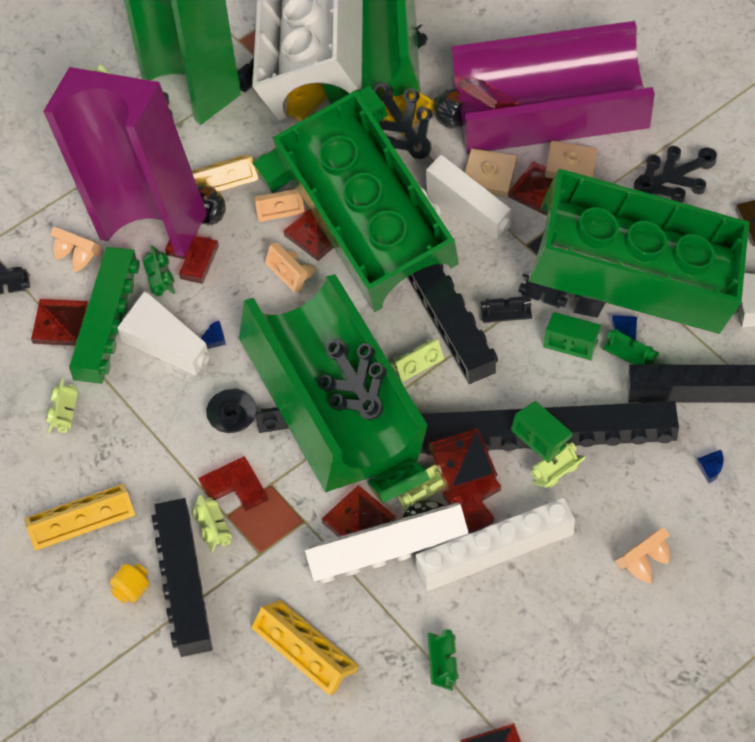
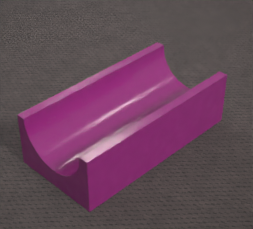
[451,21,655,154]
[43,67,207,257]

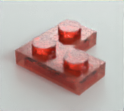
[165,236,219,284]
[198,456,268,511]
[443,474,501,533]

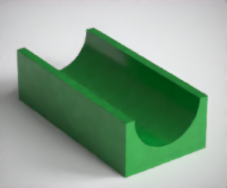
[124,0,241,125]
[322,0,421,105]
[272,90,459,313]
[529,168,749,334]
[239,274,428,493]

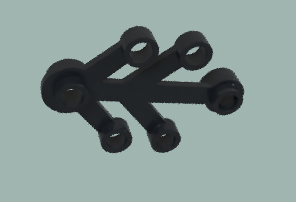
[373,82,432,159]
[633,146,717,203]
[318,339,387,420]

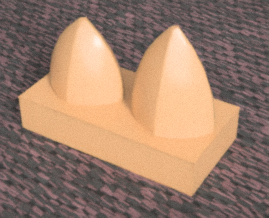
[254,188,305,222]
[50,227,103,272]
[265,242,316,293]
[615,527,670,583]

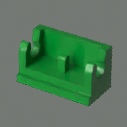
[543,312,601,361]
[511,401,573,463]

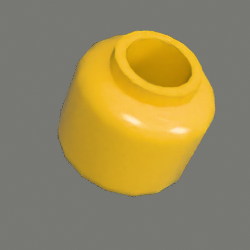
[110,564,150,604]

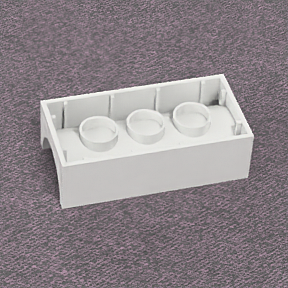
[253,0,363,120]

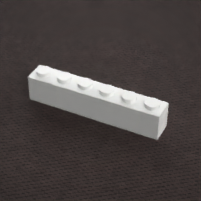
[416,498,575,592]
[304,503,469,584]

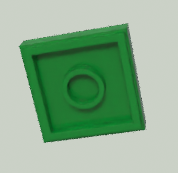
[367,459,430,503]

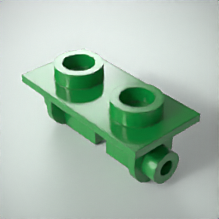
[143,245,175,297]
[603,329,659,364]
[427,629,459,691]

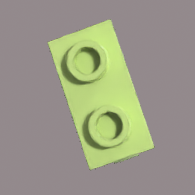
[390,339,444,382]
[45,378,78,433]
[530,442,586,488]
[397,463,450,511]
[192,495,232,553]

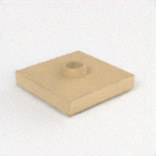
[545,141,598,179]
[465,148,517,197]

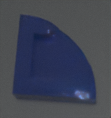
[612,315,637,340]
[201,320,226,349]
[697,450,724,484]

